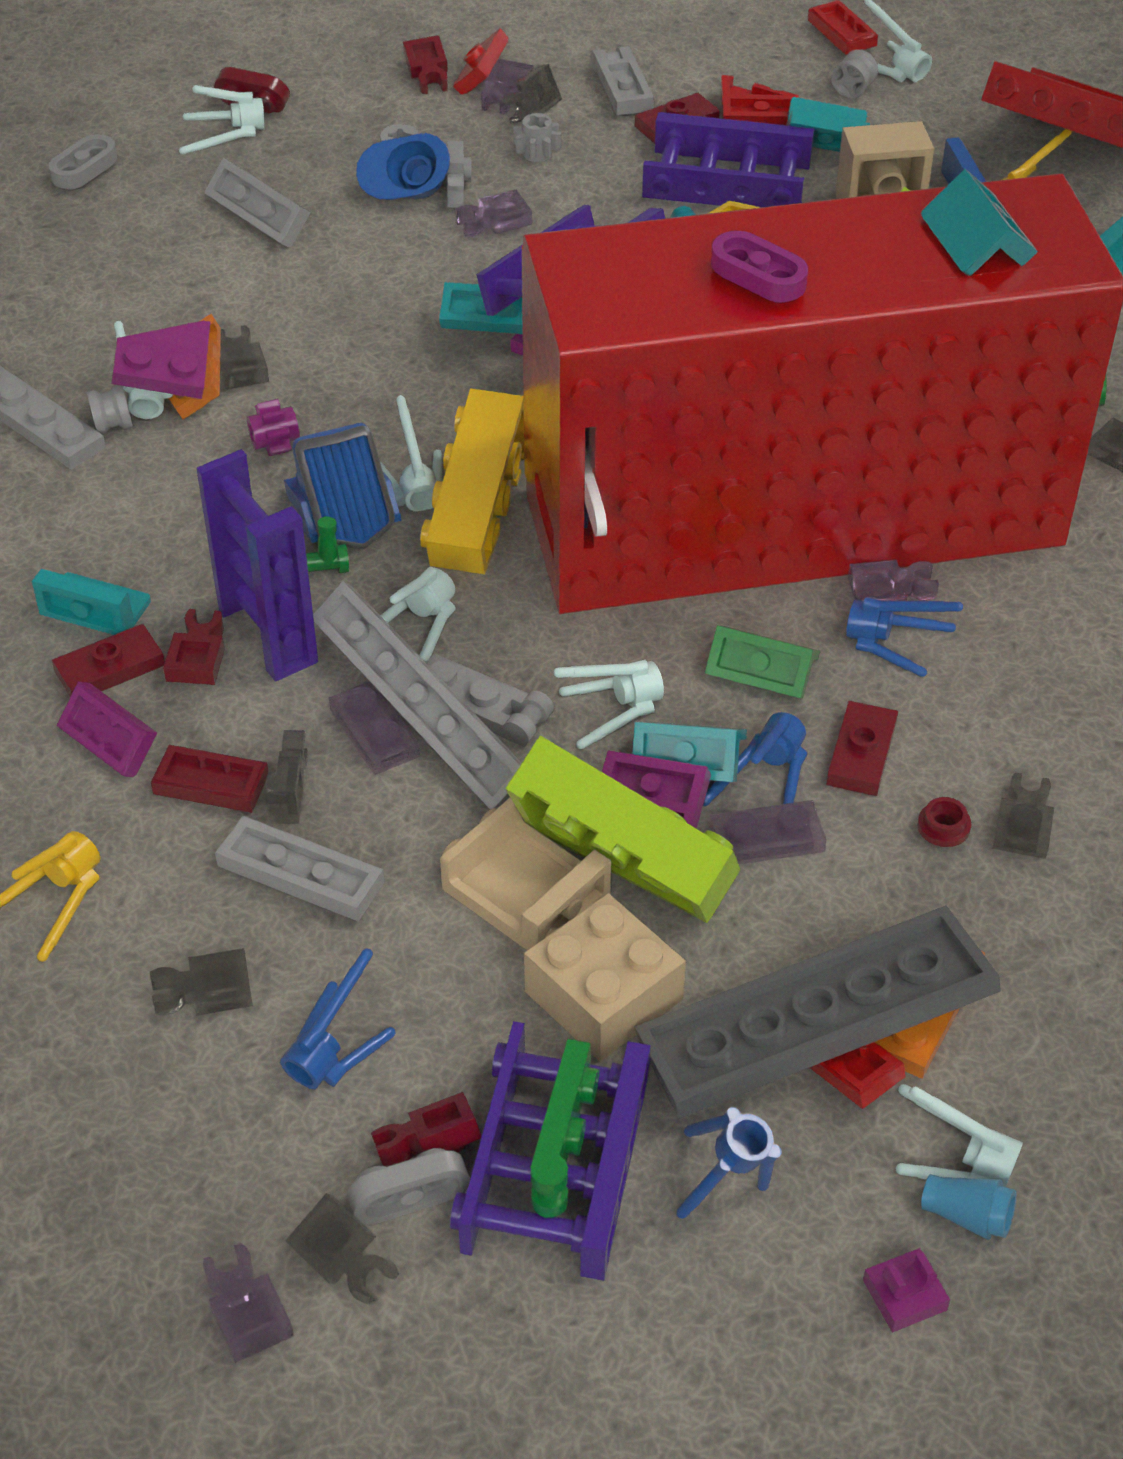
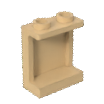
[440,798,611,951]

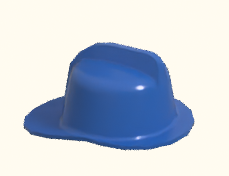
[356,133,450,200]

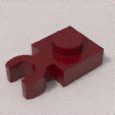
[403,35,448,94]
[163,609,225,685]
[371,1092,482,1167]

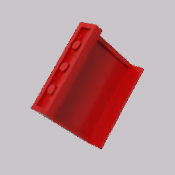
[981,61,1123,148]

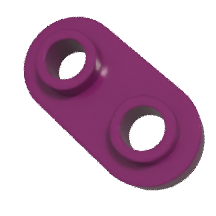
[711,231,808,302]

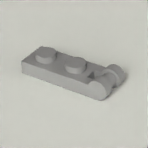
[591,46,654,115]
[426,653,554,746]

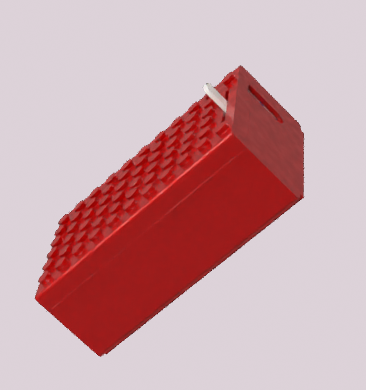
[522,173,1123,614]

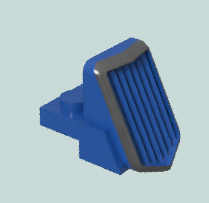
[284,423,402,549]

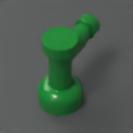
[306,517,349,573]

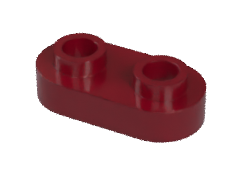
[214,67,290,113]

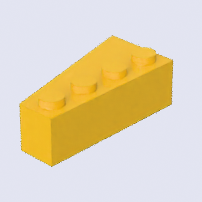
[420,388,524,575]

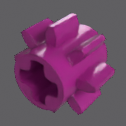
[247,398,300,457]

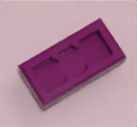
[56,681,157,777]

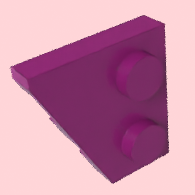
[111,320,210,399]
[602,750,711,829]

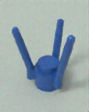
[846,597,963,677]
[703,712,807,814]
[280,948,396,1090]
[676,1107,782,1219]

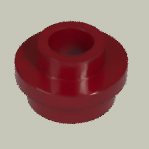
[917,797,972,847]

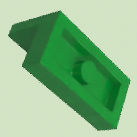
[705,625,820,699]

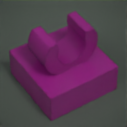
[863,1248,950,1333]

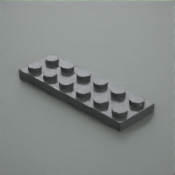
[635,905,1001,1119]

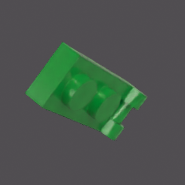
[531,1039,600,1218]

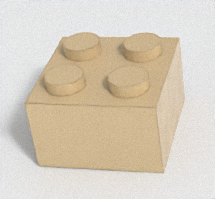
[836,121,934,199]
[524,893,686,1062]

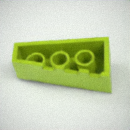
[505,735,740,923]

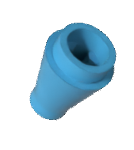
[921,1174,1016,1240]

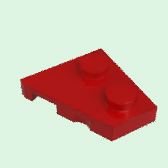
[721,75,799,126]

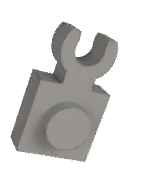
[447,141,471,208]

